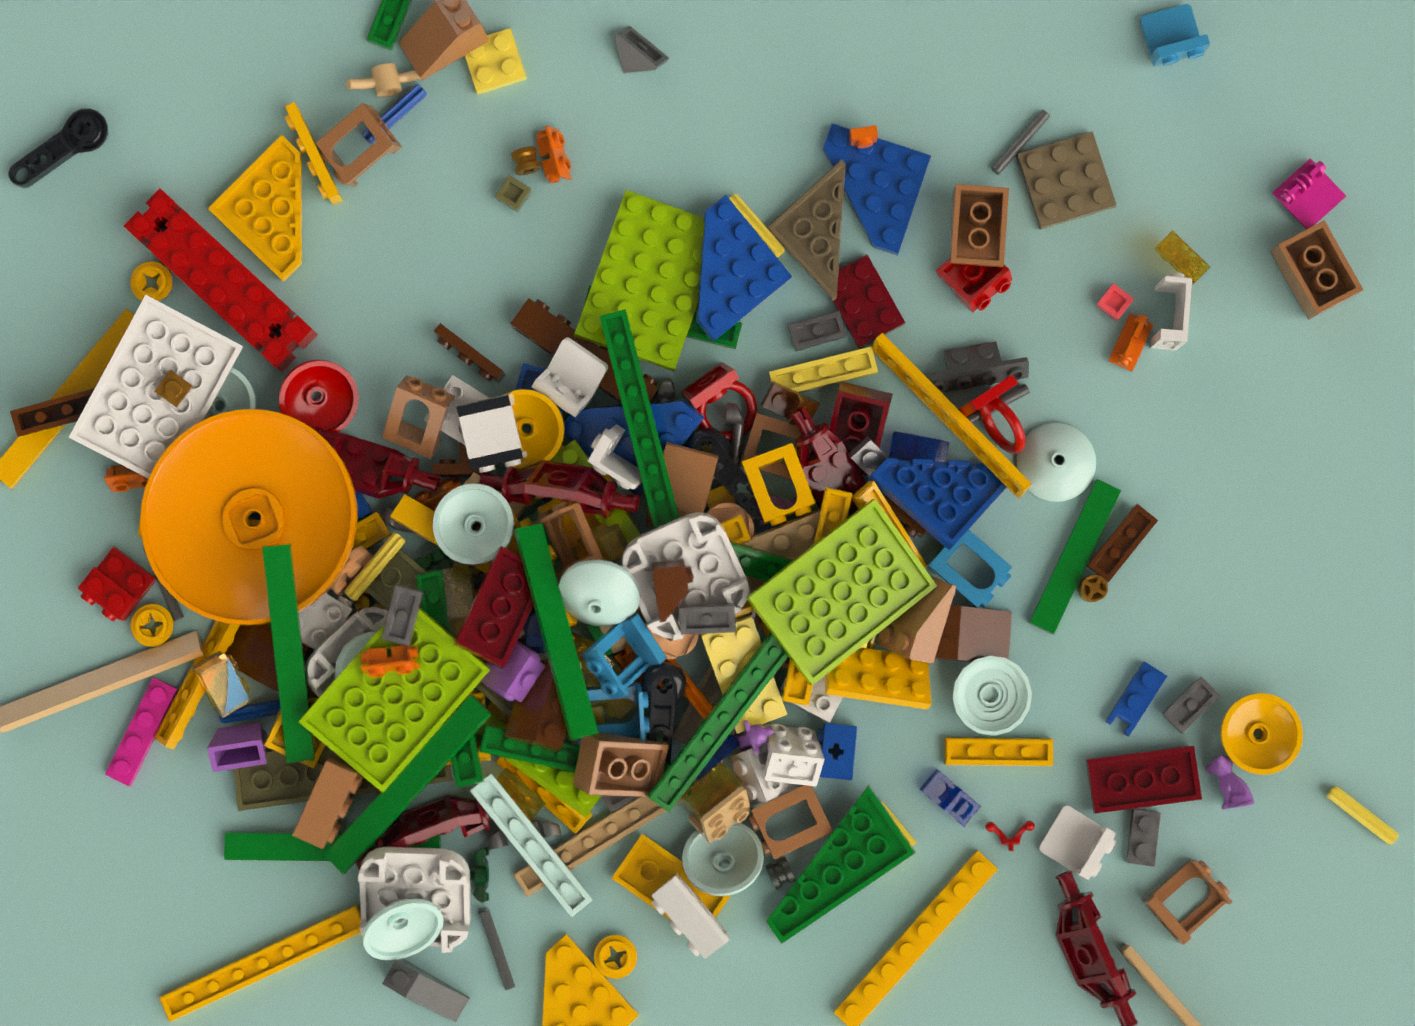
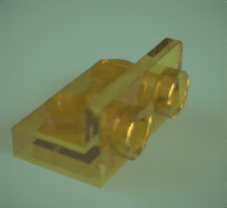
[1155,230,1210,285]

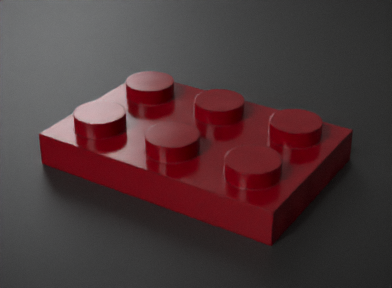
[831,254,906,349]

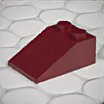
[829,381,893,476]

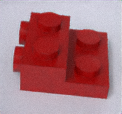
[936,259,1013,313]
[78,546,157,622]

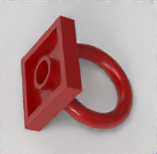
[680,362,758,442]
[958,375,1026,454]

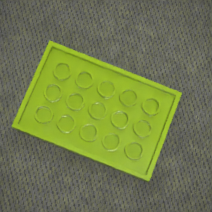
[574,190,704,372]
[746,499,937,685]
[299,607,491,793]

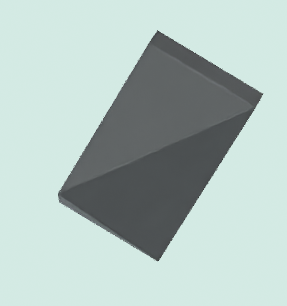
[615,26,669,73]

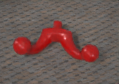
[985,820,1035,851]

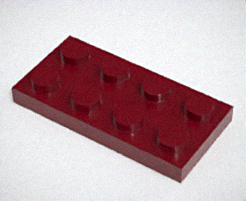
[454,546,534,669]
[1086,746,1202,814]

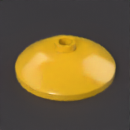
[504,389,565,469]
[1221,693,1303,775]

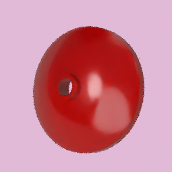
[278,360,359,433]

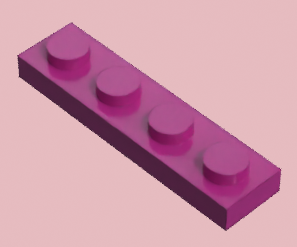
[105,678,179,786]

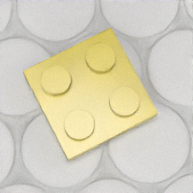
[465,28,527,95]

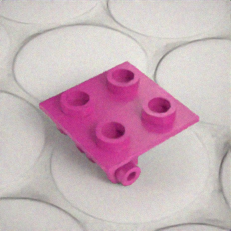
[1272,158,1346,229]

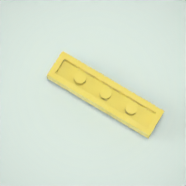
[769,346,878,393]

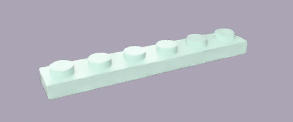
[470,773,593,917]

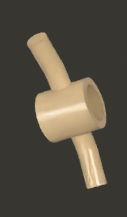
[346,63,421,98]

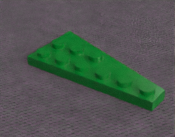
[766,785,916,944]

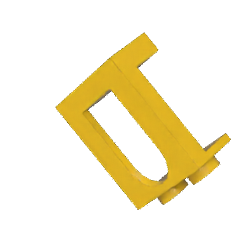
[742,443,815,526]

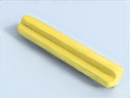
[729,194,785,258]
[344,532,405,601]
[1327,786,1399,844]

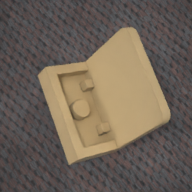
[688,784,751,844]

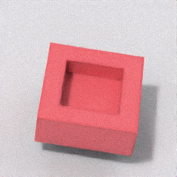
[1096,283,1134,321]

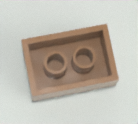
[1270,220,1363,320]
[292,752,364,849]

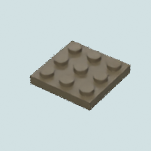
[1016,131,1117,230]

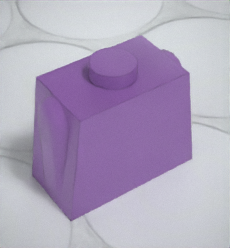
[480,641,545,702]
[207,722,268,772]

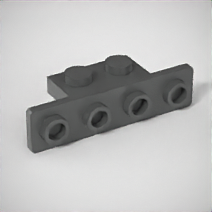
[924,341,1029,393]

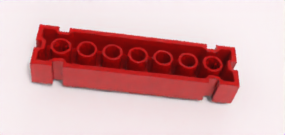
[124,188,318,372]

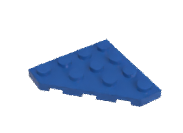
[823,123,931,255]
[696,195,792,342]
[564,400,705,498]
[868,458,1007,551]

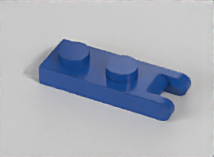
[1105,661,1167,737]

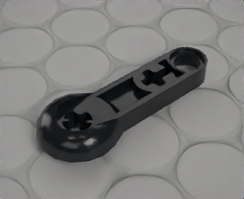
[9,108,108,188]
[685,427,763,521]
[641,662,687,765]

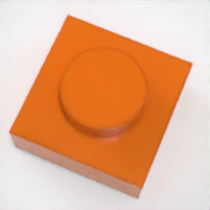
[849,125,878,148]

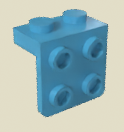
[1140,4,1210,67]

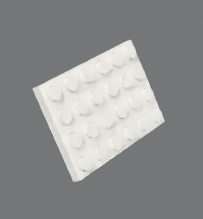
[69,295,244,479]

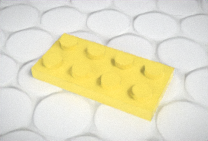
[700,614,787,734]

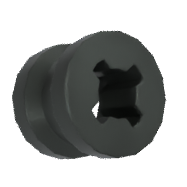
[765,856,796,890]

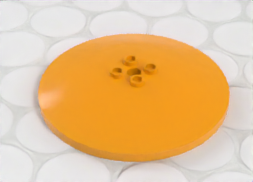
[140,409,358,625]

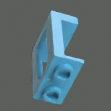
[926,530,1012,608]
[582,614,667,699]
[579,683,650,745]

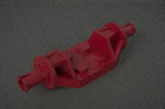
[790,406,866,518]
[314,426,441,499]
[479,460,639,519]
[356,795,491,870]
[1056,870,1138,1026]

